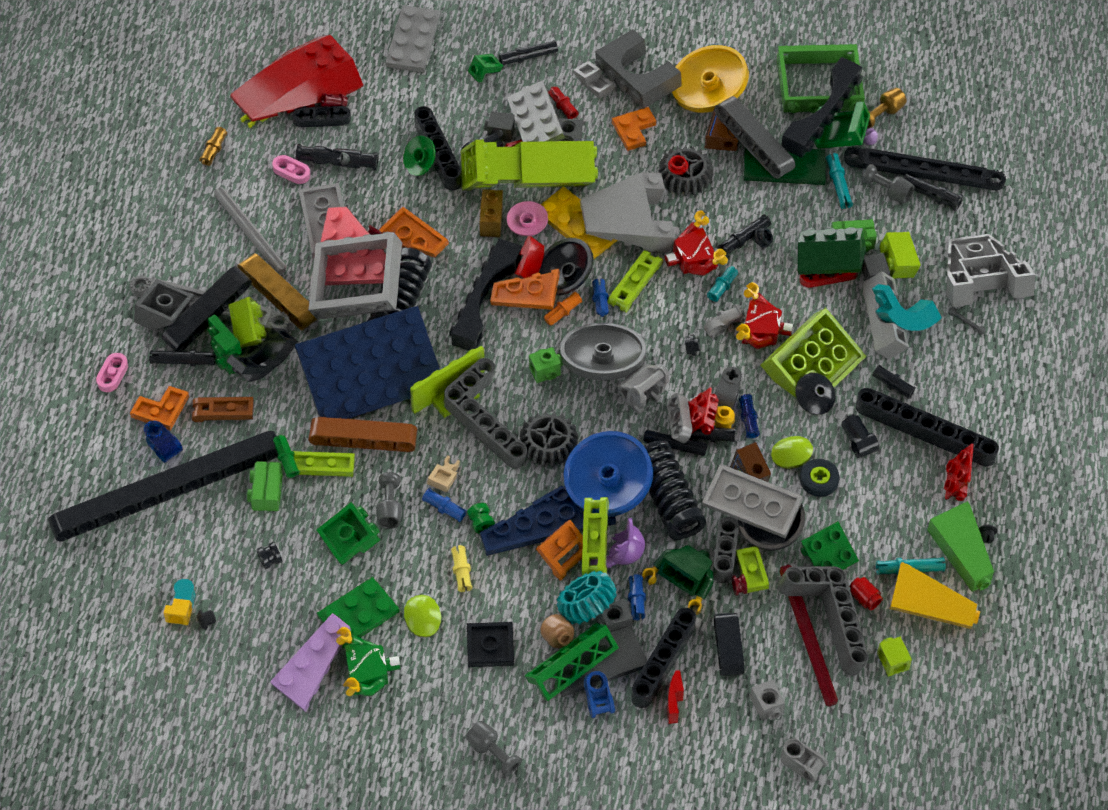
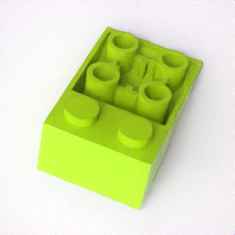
[229,297,266,348]

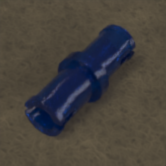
[739,394,760,438]

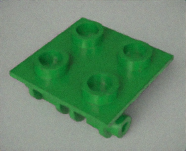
[800,521,859,570]

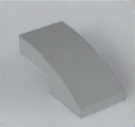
[573,61,615,99]

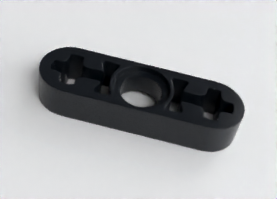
[292,106,351,127]

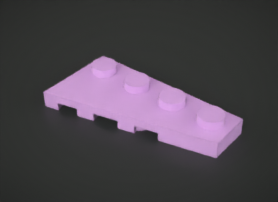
[270,613,351,712]

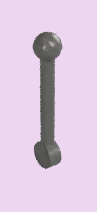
[948,307,986,335]

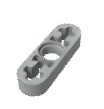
[667,393,692,443]

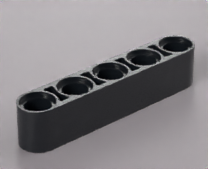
[414,106,462,191]
[162,266,252,351]
[631,608,696,708]

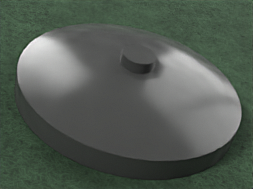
[560,323,646,380]

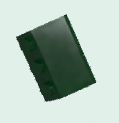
[797,227,866,275]

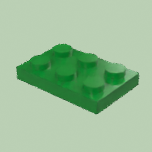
[316,577,400,649]

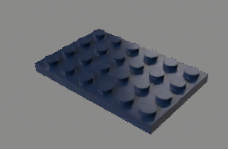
[294,306,440,419]

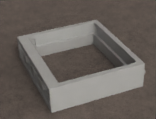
[309,232,402,320]

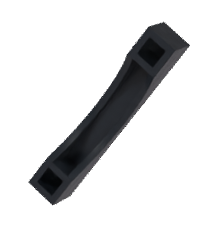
[781,57,863,158]
[449,238,522,351]

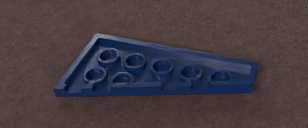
[480,486,616,556]

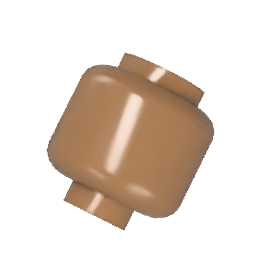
[540,614,574,649]

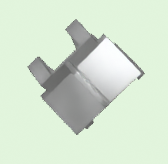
[617,364,669,415]

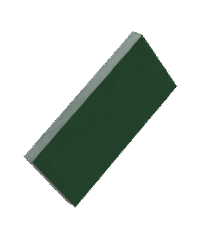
[743,147,826,185]

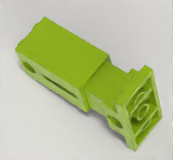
[460,140,598,191]

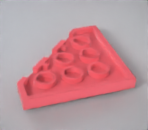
[321,207,386,285]

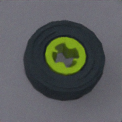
[800,459,840,497]

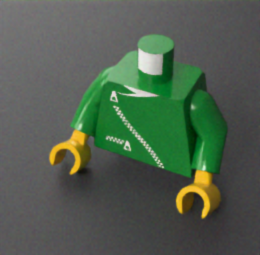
[336,627,401,697]

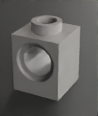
[750,679,785,720]

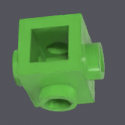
[529,347,563,383]

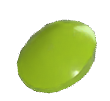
[771,436,813,469]
[404,595,441,637]

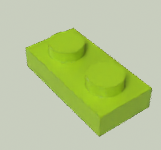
[735,546,770,593]

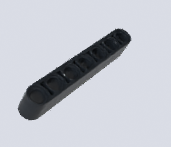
[855,388,999,467]

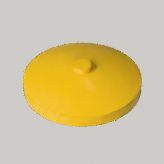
[672,45,749,113]

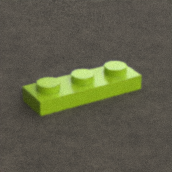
[293,451,355,477]

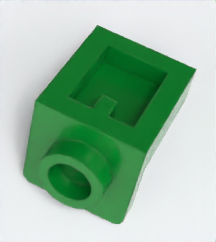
[468,54,503,82]

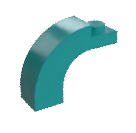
[872,284,942,331]

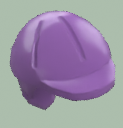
[591,518,645,568]

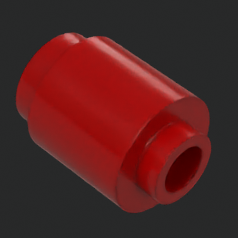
[849,577,883,611]

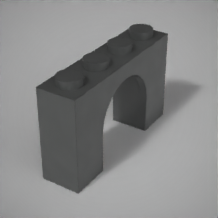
[595,29,682,109]

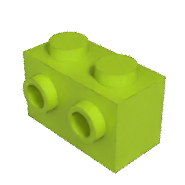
[879,232,921,279]

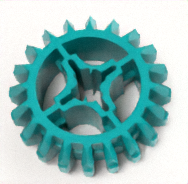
[556,571,617,624]

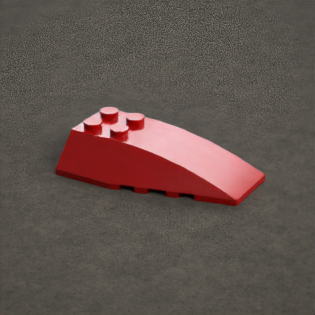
[230,34,364,122]

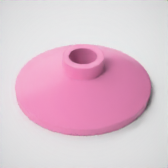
[507,201,548,236]

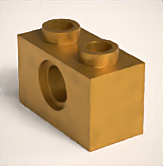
[479,189,503,237]

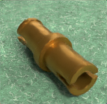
[199,127,228,166]

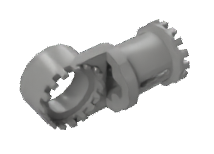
[703,304,745,338]

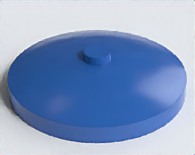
[564,431,653,517]

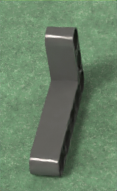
[443,358,527,468]
[777,566,869,676]

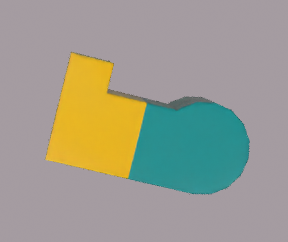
[164,579,196,625]

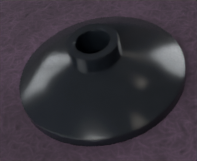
[795,373,836,415]

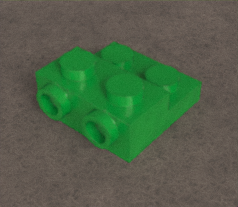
[208,315,242,375]
[316,502,381,565]

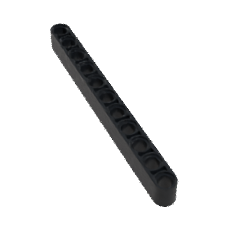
[48,431,279,542]

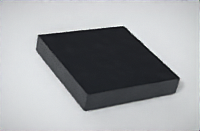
[466,622,514,667]

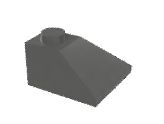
[134,279,194,331]

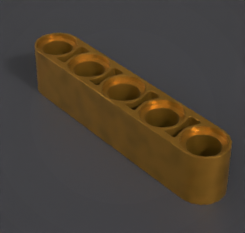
[237,253,317,331]

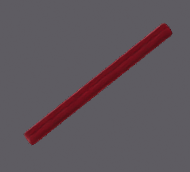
[780,564,838,707]

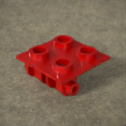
[688,387,719,435]
[944,444,974,501]

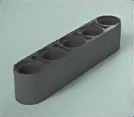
[715,96,795,178]

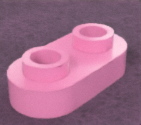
[272,155,310,184]
[96,353,128,392]

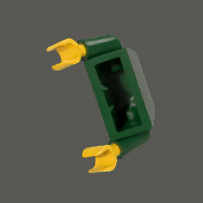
[642,545,713,615]

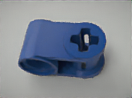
[584,671,615,718]

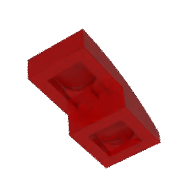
[515,236,545,279]
[667,670,684,724]

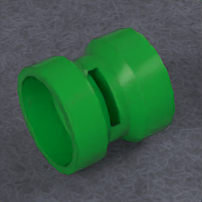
[467,503,495,534]

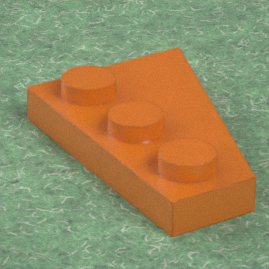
[379,207,449,258]
[490,269,560,310]

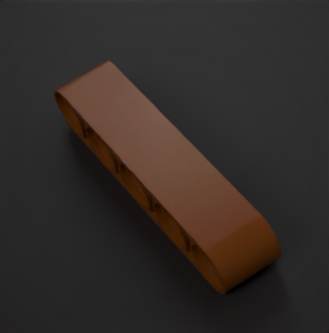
[308,417,418,452]

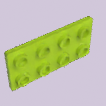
[410,346,485,418]

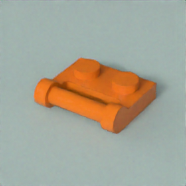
[536,520,583,580]

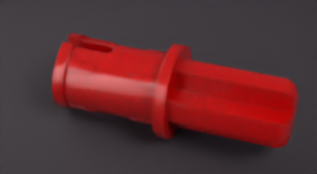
[548,86,579,119]

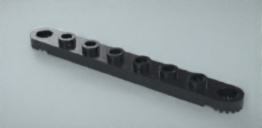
[844,146,1006,191]

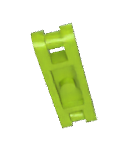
[608,250,664,313]
[582,497,609,575]

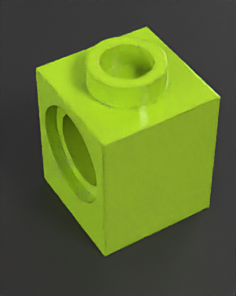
[877,636,912,677]

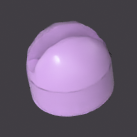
[863,128,878,145]

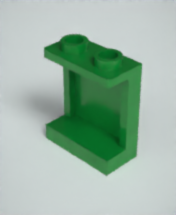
[814,101,870,149]

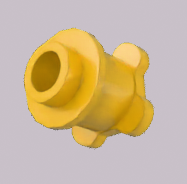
[714,406,735,428]

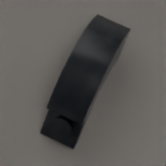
[227,328,298,382]

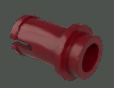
[321,93,348,107]

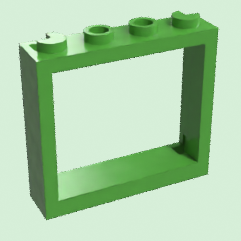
[777,44,865,113]

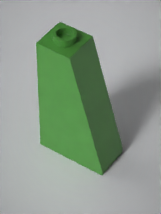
[927,501,994,592]

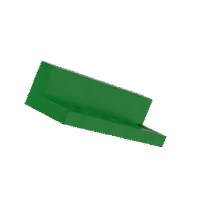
[525,623,619,701]

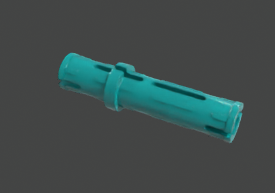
[826,153,853,209]
[876,557,946,576]

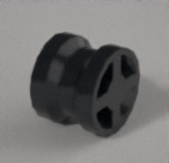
[256,542,283,570]

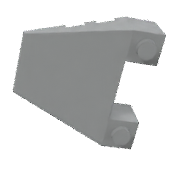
[580,172,676,253]
[946,234,1035,307]

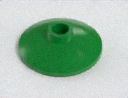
[403,135,435,176]

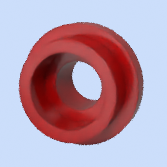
[668,155,688,175]

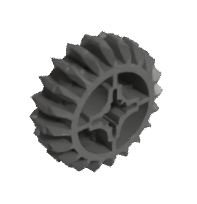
[658,145,714,196]
[519,411,578,467]

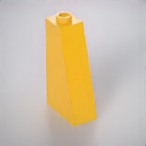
[890,562,980,629]

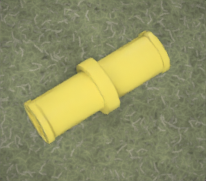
[451,545,472,592]

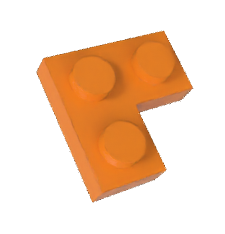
[612,107,657,151]
[130,386,189,431]

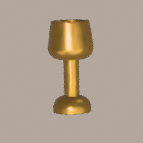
[867,87,907,128]

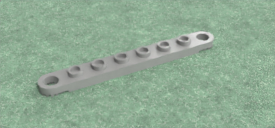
[130,275,290,331]

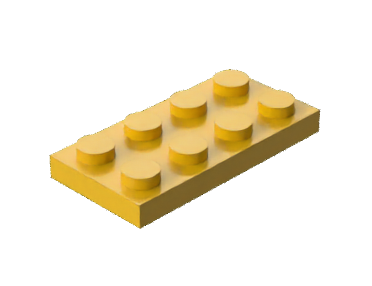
[540,187,618,259]

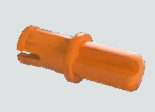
[544,291,583,326]

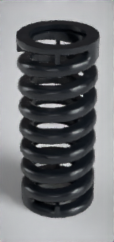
[367,248,432,321]
[644,440,706,540]

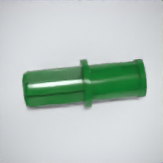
[273,434,300,478]

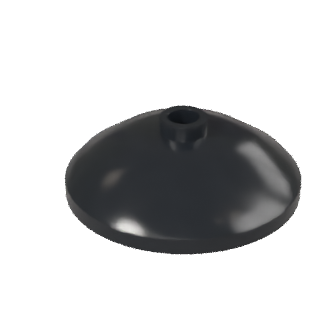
[539,238,594,296]
[738,487,805,551]

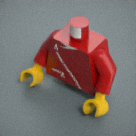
[665,210,728,276]
[736,282,793,349]

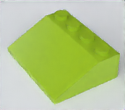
[760,307,866,398]

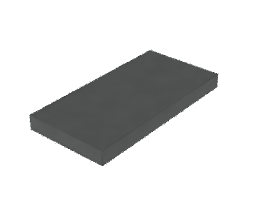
[545,625,647,697]

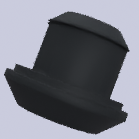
[979,524,998,543]
[197,610,216,630]

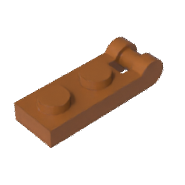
[192,397,254,422]

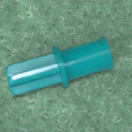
[707,266,738,302]

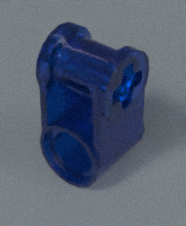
[144,420,183,463]

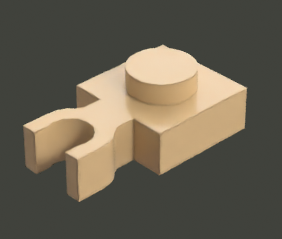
[427,456,460,493]

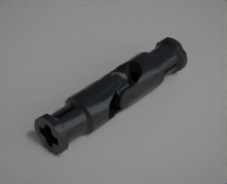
[295,144,379,171]

